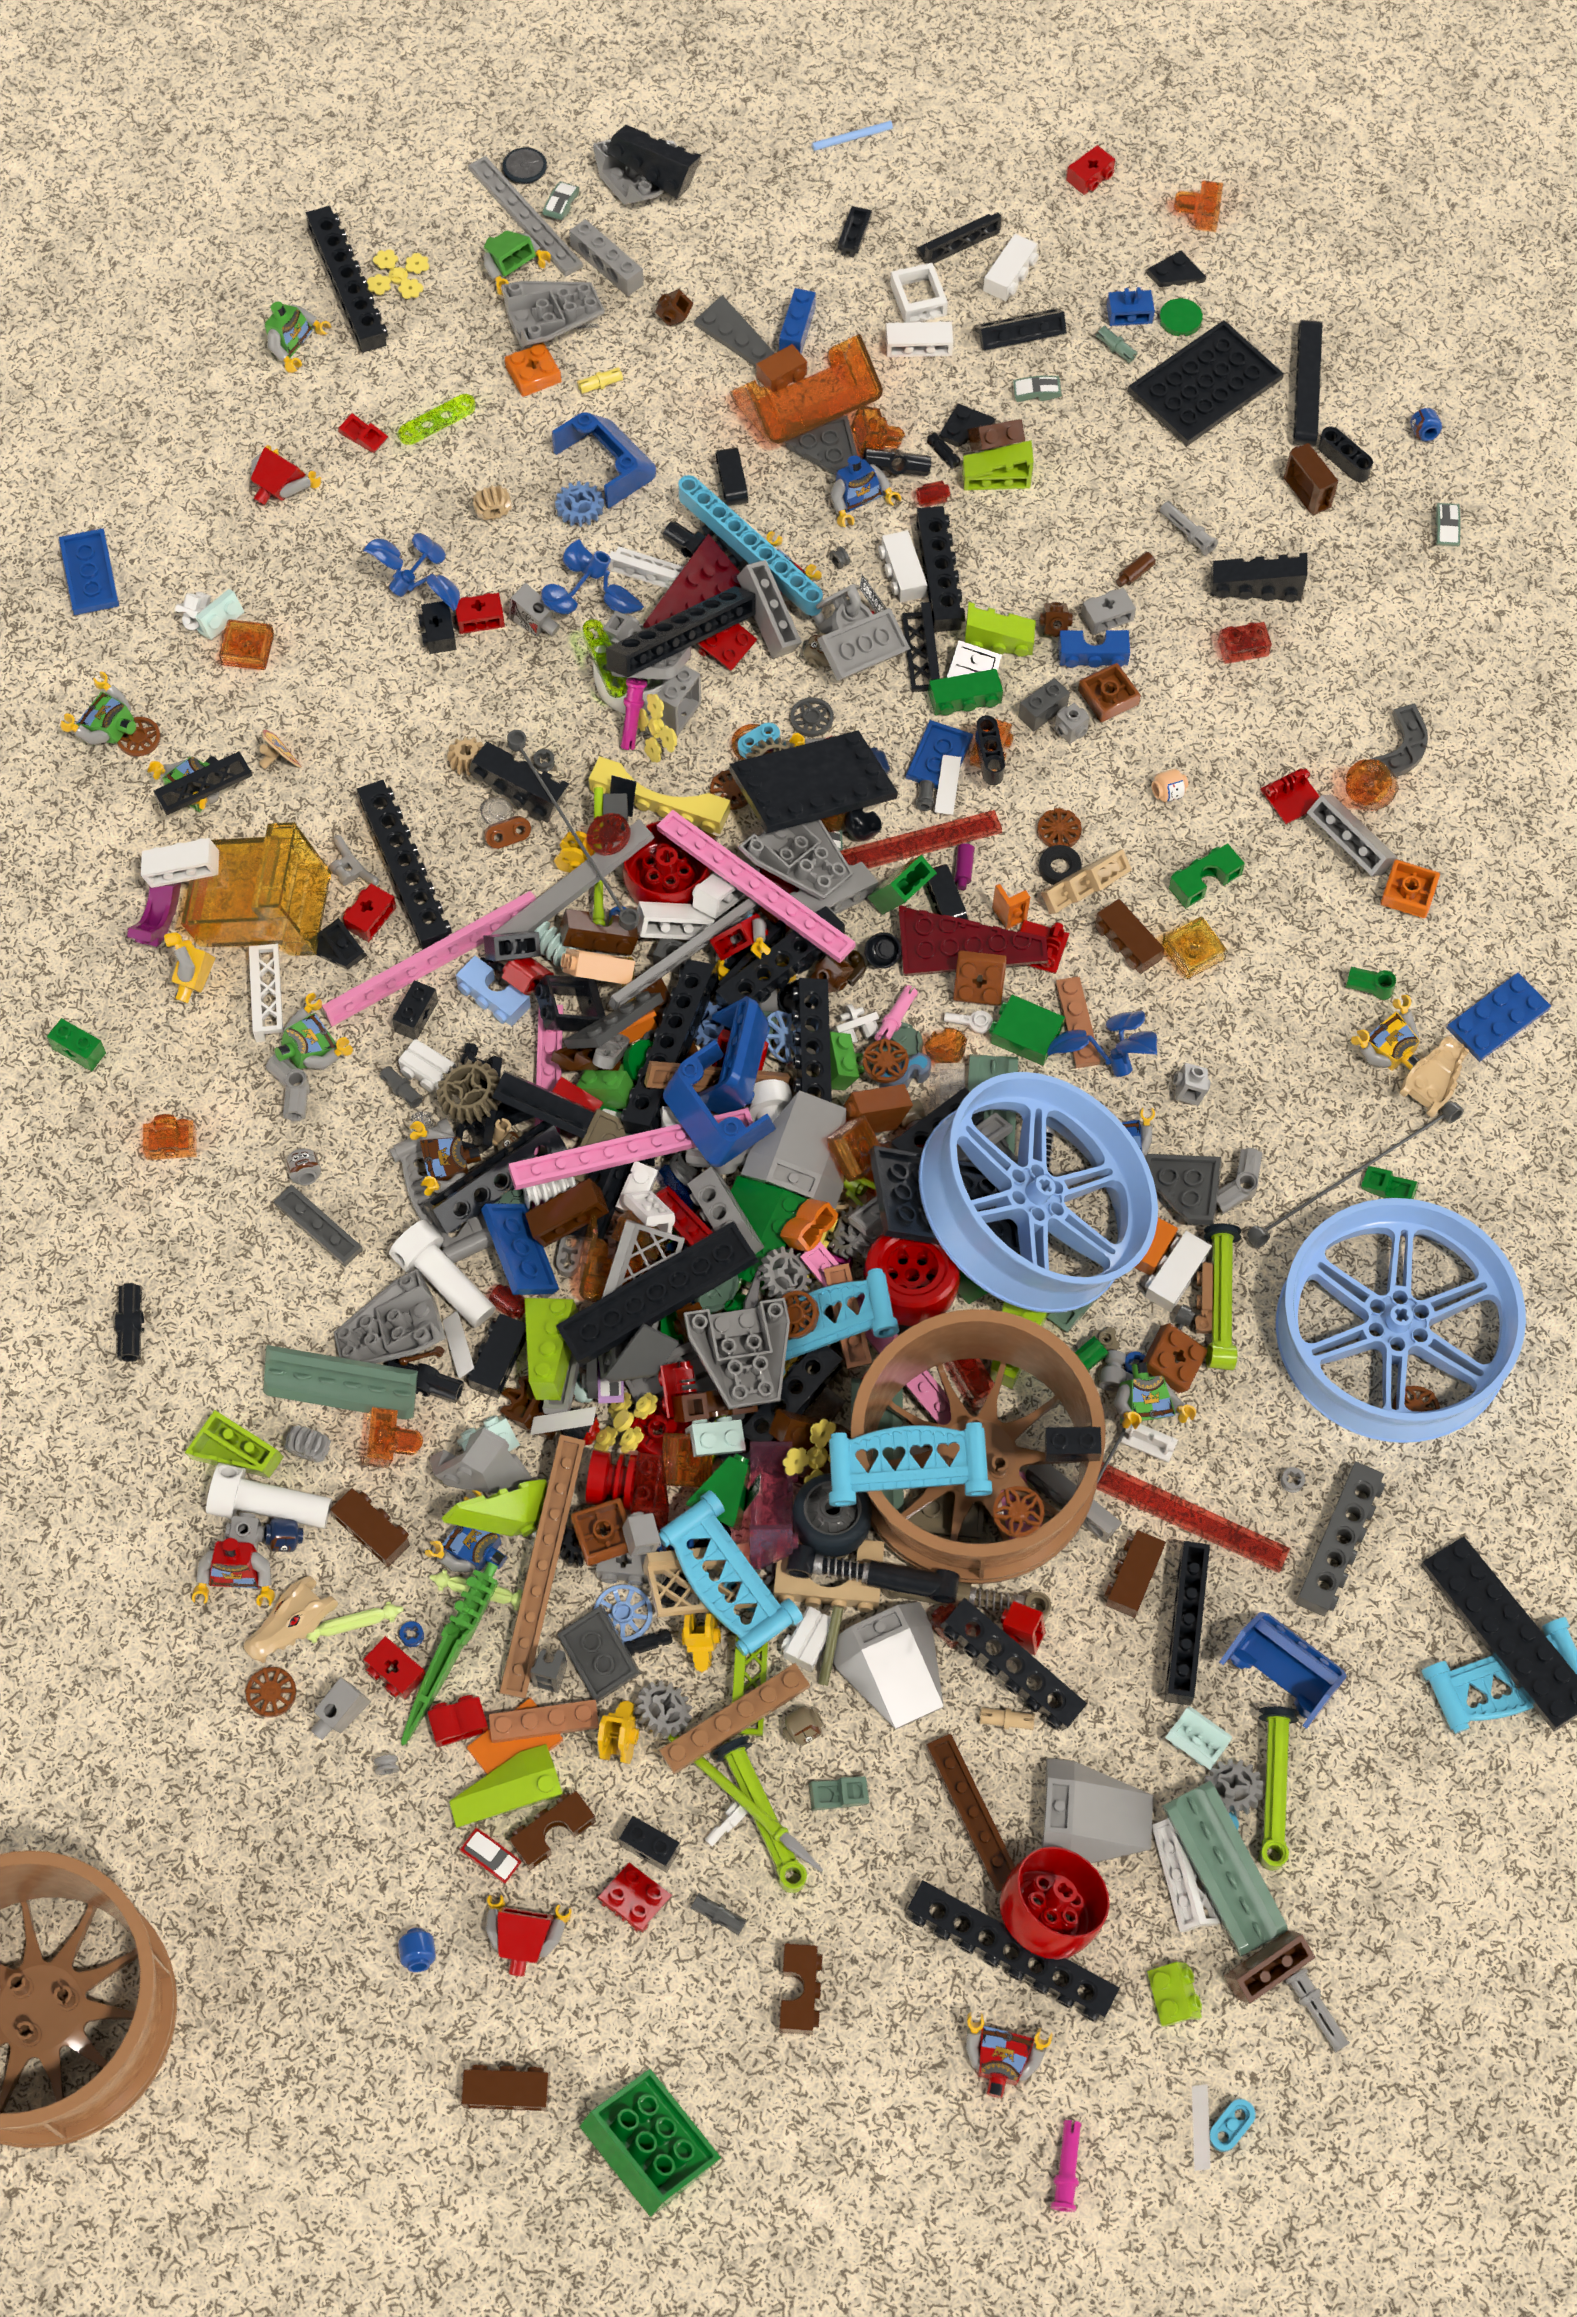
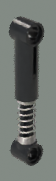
[786,1544,960,1604]

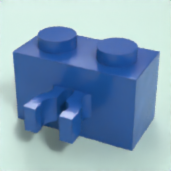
[1106,287,1155,326]

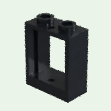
[534,975,605,1031]

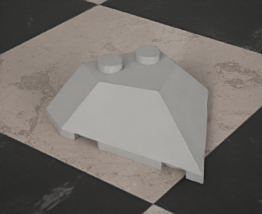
[429,1427,532,1493]

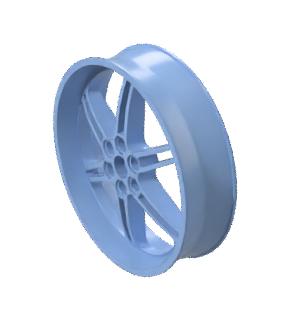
[919,1072,1158,1313]
[1276,1198,1526,1443]

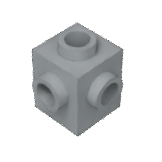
[603,611,642,644]
[1055,703,1090,744]
[1173,1063,1211,1106]
[225,1513,265,1551]

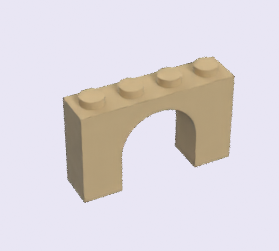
[774,1532,884,1612]

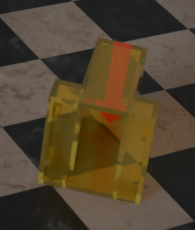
[181,822,332,956]

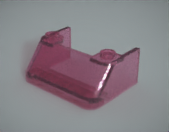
[749,1442,798,1569]

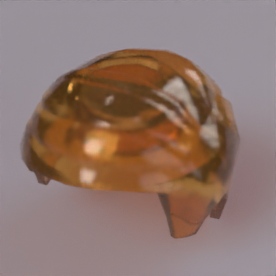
[924,1028,967,1066]

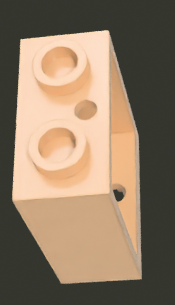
[561,948,635,984]

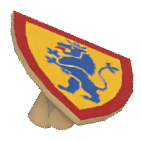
[259,729,302,769]

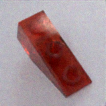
[631,1452,669,1533]

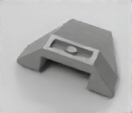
[593,139,677,205]
[501,281,604,348]
[738,820,853,901]
[741,1090,846,1209]
[334,1269,446,1364]
[683,1298,790,1409]
[833,1602,944,1730]
[1041,1758,1153,1864]

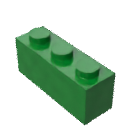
[928,668,1003,716]

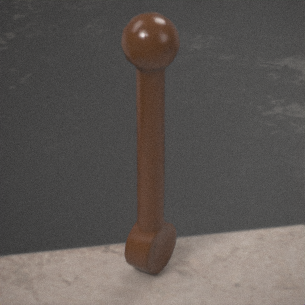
[399,1346,445,1366]

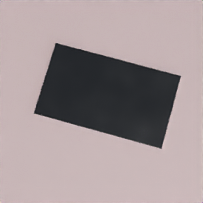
[610,775,637,817]

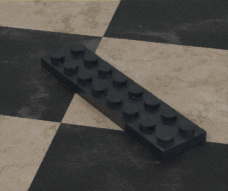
[556,1221,759,1367]
[1421,1536,1577,1732]

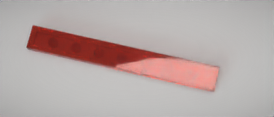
[840,810,1002,869]
[1096,1462,1290,1573]

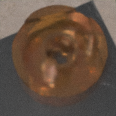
[1345,759,1399,811]

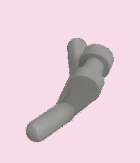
[329,835,379,886]

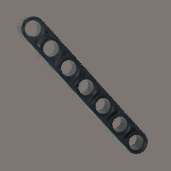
[1293,320,1323,446]

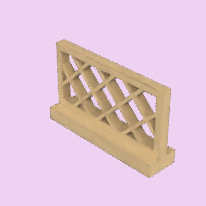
[642,1543,757,1617]

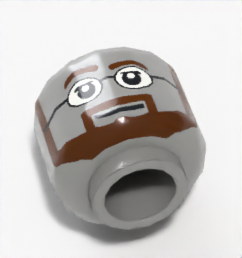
[286,1148,321,1186]

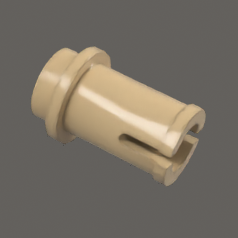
[492,1118,511,1147]

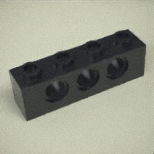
[891,1087,984,1154]

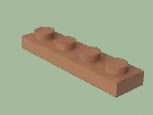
[1055,976,1100,1068]
[823,1263,872,1370]
[489,1700,599,1743]

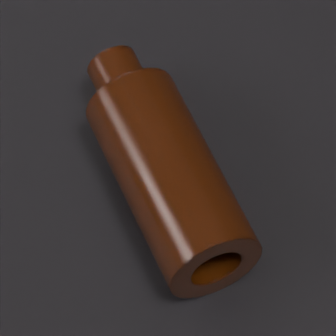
[1116,551,1156,587]

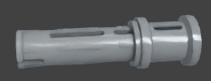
[1160,501,1218,556]
[1285,1968,1350,2053]

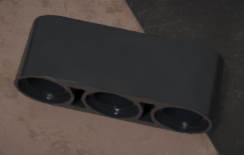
[1318,426,1373,483]
[715,447,748,506]
[975,715,1005,785]
[927,864,968,920]

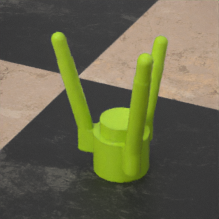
[843,1170,876,1207]

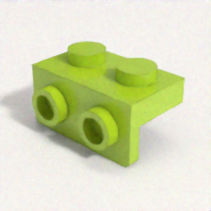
[1147,1962,1202,2027]

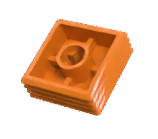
[504,343,562,397]
[1380,859,1440,918]

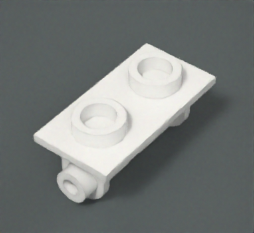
[1121,1424,1178,1463]

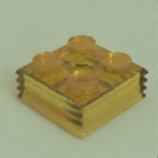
[1161,916,1228,979]

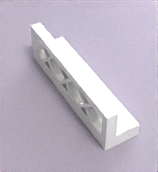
[609,546,684,589]
[249,944,283,1042]
[1152,1818,1221,1932]

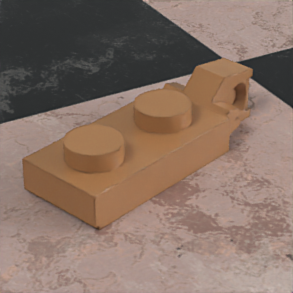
[1194,1262,1213,1334]

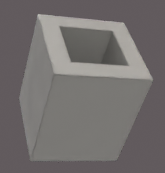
[622,1512,661,1557]

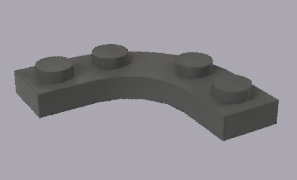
[1368,703,1428,783]

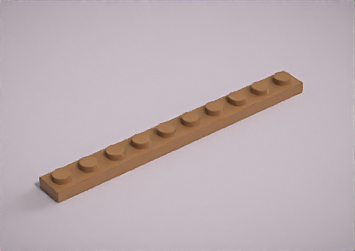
[499,1434,585,1699]

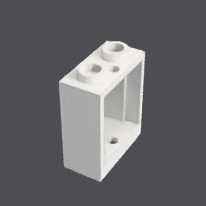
[890,263,948,323]

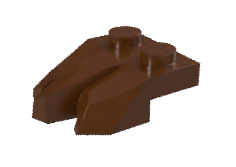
[551,1047,624,1071]
[500,1375,575,1440]

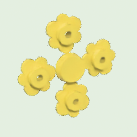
[367,249,429,299]
[637,694,677,762]
[594,1392,658,1454]
[783,1419,836,1483]

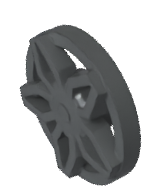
[790,697,834,737]
[669,1152,703,1189]

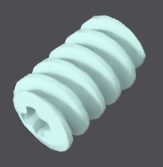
[534,921,578,970]

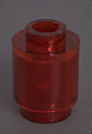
[916,480,950,507]
[489,1284,525,1319]

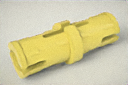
[577,367,623,394]

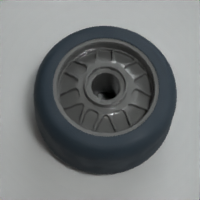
[792,1474,872,1557]

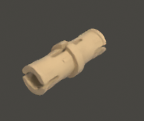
[980,1707,1035,1731]

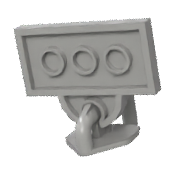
[811,584,910,681]

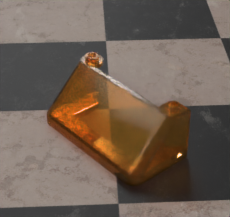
[729,334,883,445]

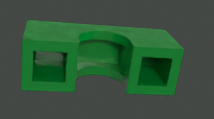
[1169,843,1245,909]

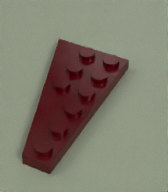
[643,534,741,629]
[899,905,1048,976]

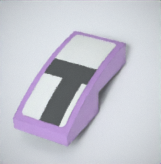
[598,1361,624,1403]

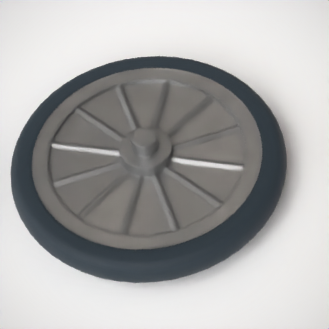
[502,147,547,184]

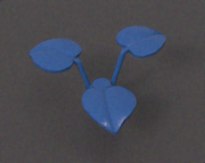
[363,533,460,612]
[541,539,644,614]
[1047,1011,1158,1077]

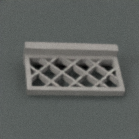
[602,1219,685,1329]

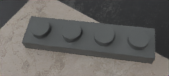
[274,1184,363,1267]

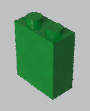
[867,855,936,915]
[989,994,1065,1066]

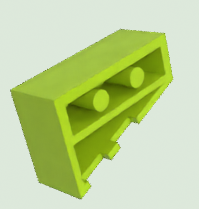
[962,440,1034,491]
[965,602,1036,657]
[185,1410,284,1478]

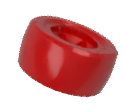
[622,821,712,904]
[863,1234,961,1326]
[999,1847,1110,1960]

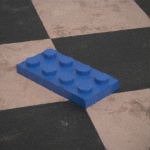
[59,528,120,615]
[1447,973,1551,1062]
[481,1204,559,1295]

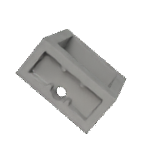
[658,665,701,736]

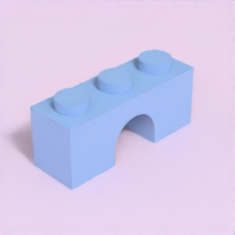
[456,956,531,1027]

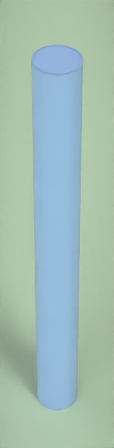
[812,121,893,151]

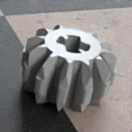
[284,1426,331,1463]

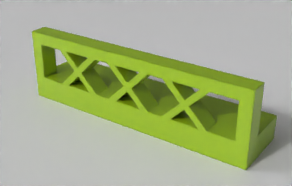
[732,1624,768,1736]

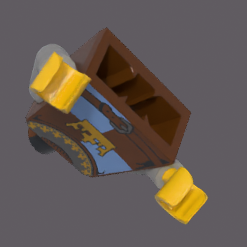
[409,1121,482,1196]

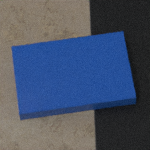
[906,720,973,789]

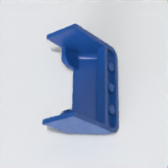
[552,412,656,509]
[698,996,770,1114]
[663,1040,776,1167]
[1219,1612,1347,1729]

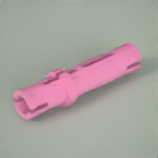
[875,985,918,1041]

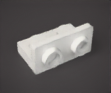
[623,1191,675,1234]

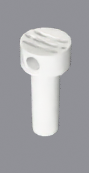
[744,1079,793,1192]
[389,1220,496,1328]
[206,1463,332,1529]

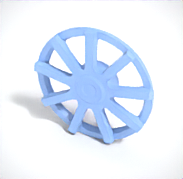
[765,1011,796,1063]
[594,1584,653,1642]

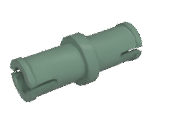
[1096,326,1138,363]

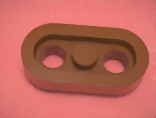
[484,816,531,849]

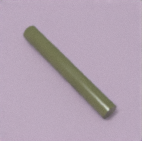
[818,1605,844,1686]

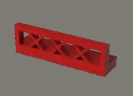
[655,1186,713,1247]

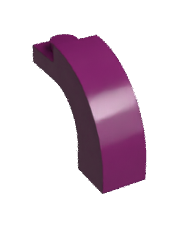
[127,882,181,947]

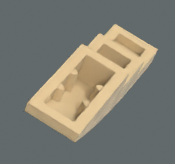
[1041,849,1132,914]

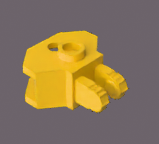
[554,831,594,873]
[682,1612,721,1672]
[597,1701,639,1764]

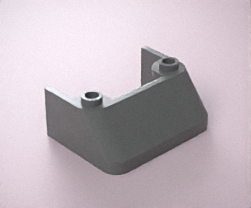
[599,1274,679,1383]

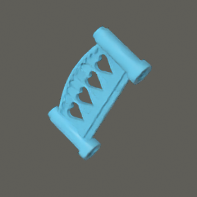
[783,1268,899,1376]
[829,1422,992,1506]
[658,1490,803,1656]
[1421,1617,1577,1734]

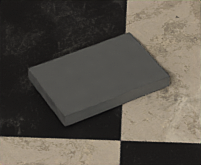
[557,1605,642,1702]

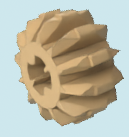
[473,485,512,520]
[447,736,484,776]

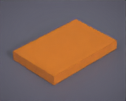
[466,1697,564,1775]

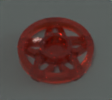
[586,813,631,856]

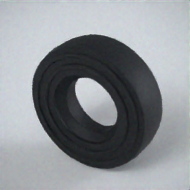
[1039,845,1082,885]

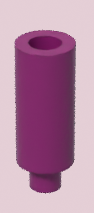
[954,843,975,891]

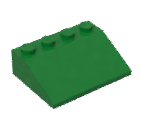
[731,1176,807,1296]
[579,2068,722,2218]

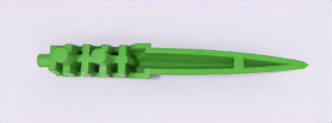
[401,1562,499,1746]

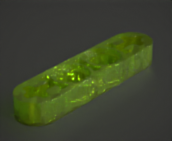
[398,394,476,445]
[582,619,627,698]

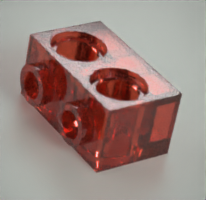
[1217,622,1272,664]

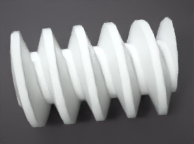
[523,1177,576,1209]

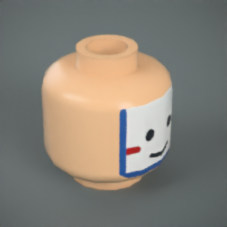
[1152,769,1188,802]

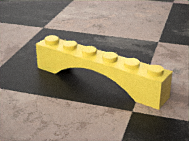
[589,756,730,834]

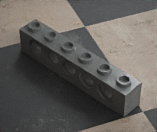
[1295,1461,1386,1617]

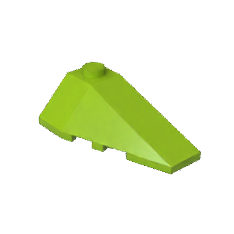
[442,1479,547,1537]
[449,1744,562,1828]

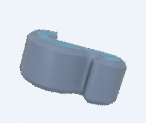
[871,1050,931,1088]

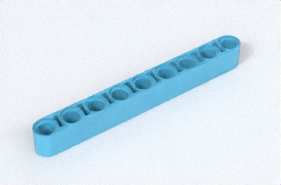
[678,475,823,616]

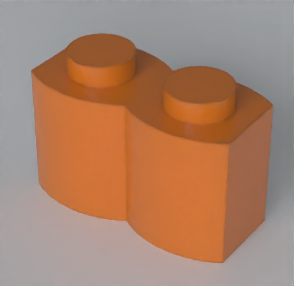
[780,1199,838,1252]

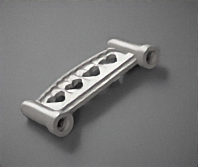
[389,1118,494,1263]

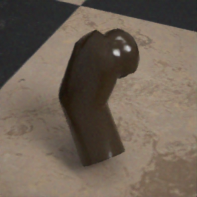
[847,950,866,987]

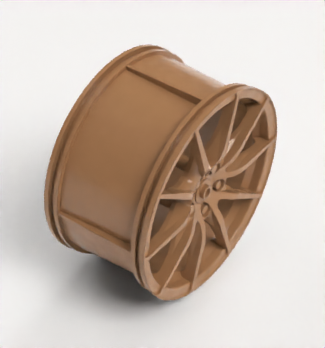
[851,1309,1105,1584]
[0,1850,177,2148]

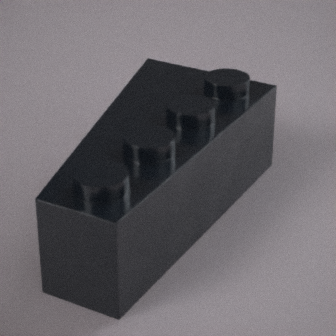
[607,124,702,199]
[1210,553,1308,602]
[468,742,569,823]

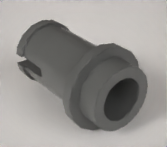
[916,780,934,811]

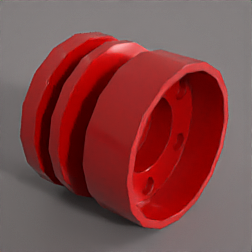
[586,1450,640,1510]

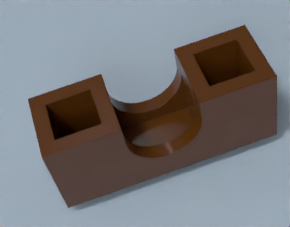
[560,909,638,955]
[671,1390,758,1422]
[509,1791,596,1871]
[779,1944,823,2035]

